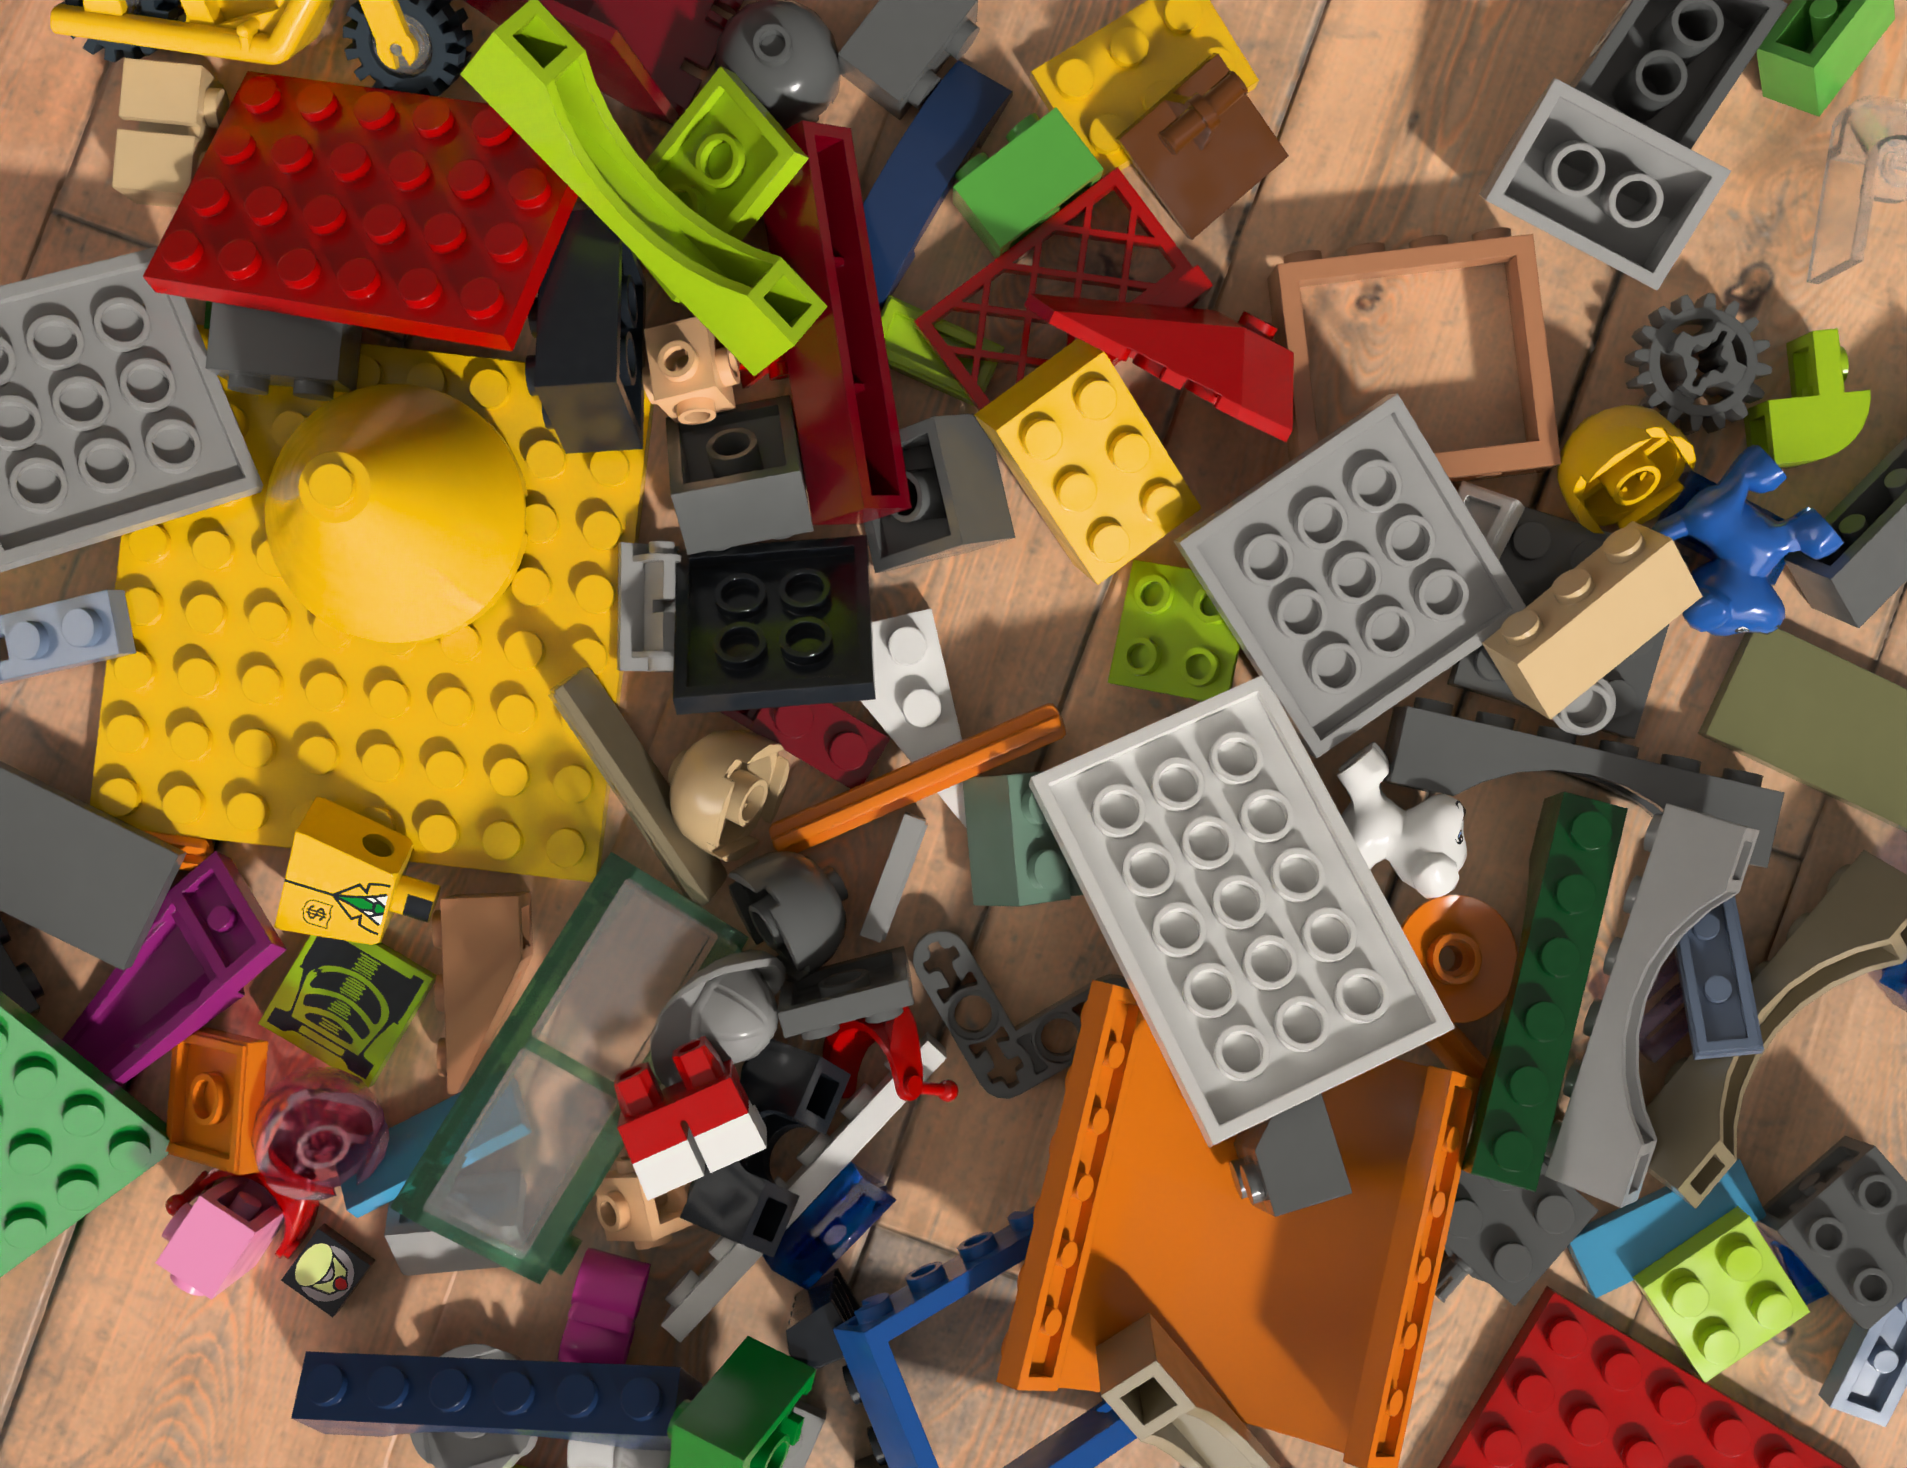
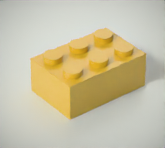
[974,338,1202,585]

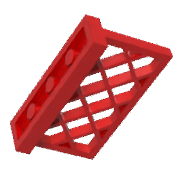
[914,167,1213,411]

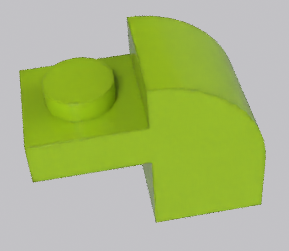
[1744,328,1871,469]

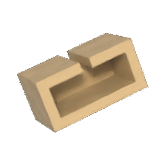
[112,58,229,208]

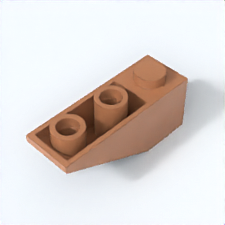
[432,891,533,1094]

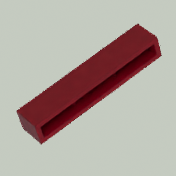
[764,120,912,525]

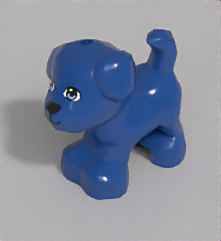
[1652,445,1844,636]

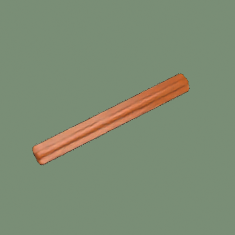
[769,703,1066,853]

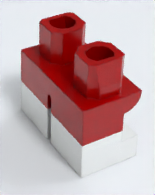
[614,1036,767,1201]

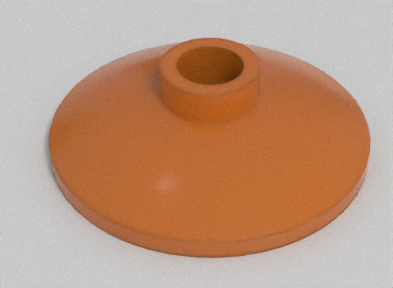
[1401,895,1518,1023]

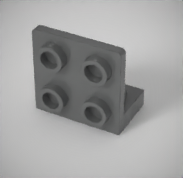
[1755,1136,1907,1329]

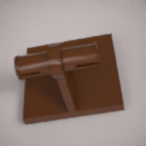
[1115,53,1289,240]

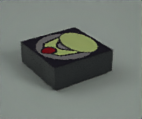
[281,1223,376,1318]

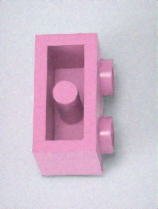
[156,1176,285,1300]

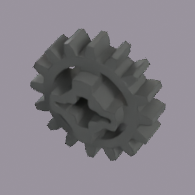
[1624,293,1772,435]

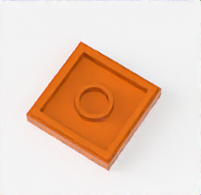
[166,1026,268,1175]

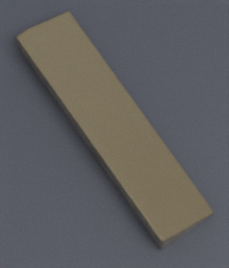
[548,667,727,907]

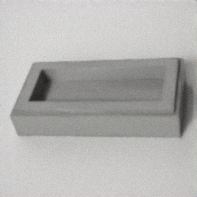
[859,812,928,943]

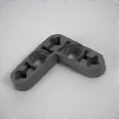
[913,928,1130,1099]

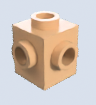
[642,317,740,425]
[593,1154,694,1250]

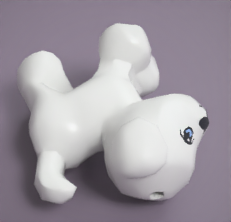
[1337,742,1467,898]

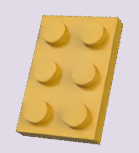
[1030,0,1259,180]

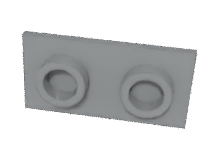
[617,541,681,672]

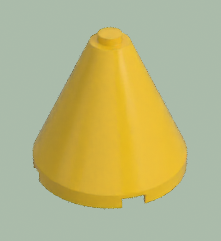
[265,383,528,643]

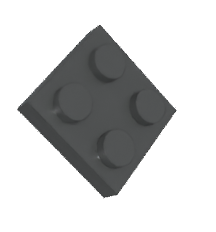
[778,946,914,1040]

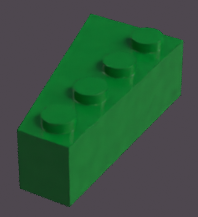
[667,1336,816,1468]

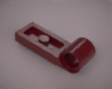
[721,703,890,789]

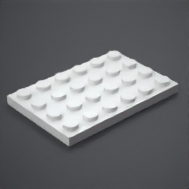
[1029,675,1455,1147]

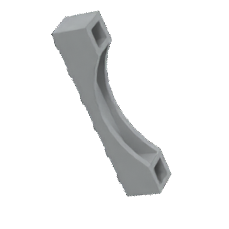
[1545,803,1760,1208]

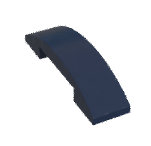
[863,60,1013,310]

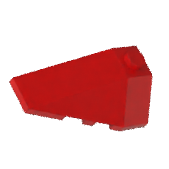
[1024,293,1294,442]

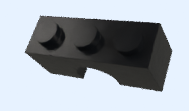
[680,1039,851,1258]

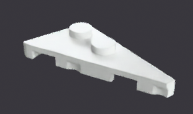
[861,608,967,828]

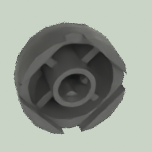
[714,0,841,130]
[728,851,848,983]

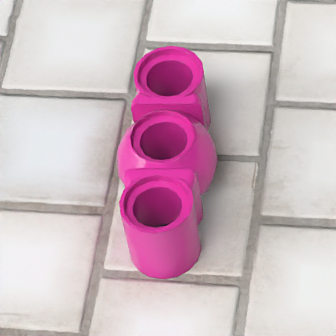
[558,1247,651,1364]

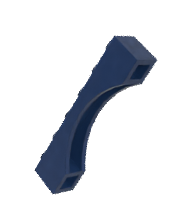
[291,1351,703,1451]

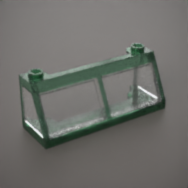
[390,852,749,1284]

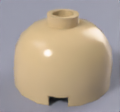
[668,730,789,862]

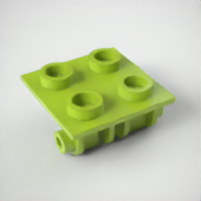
[1107,560,1240,702]

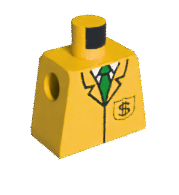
[274,796,441,945]

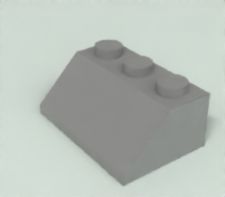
[1479,78,1731,291]

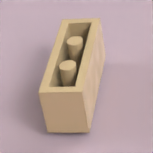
[1482,521,1703,720]

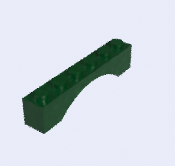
[1462,792,1628,1192]

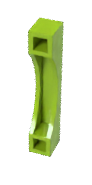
[460,0,828,376]

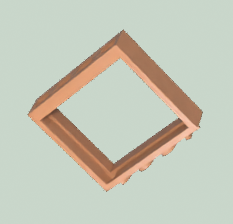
[1267,227,1561,483]

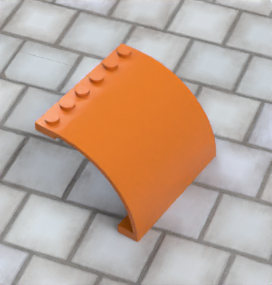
[996,980,1481,1468]

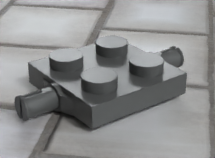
[1435,1156,1599,1306]

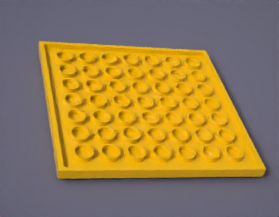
[90,324,654,883]

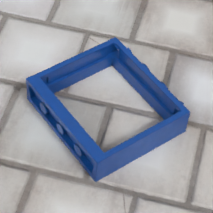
[833,1206,1137,1468]

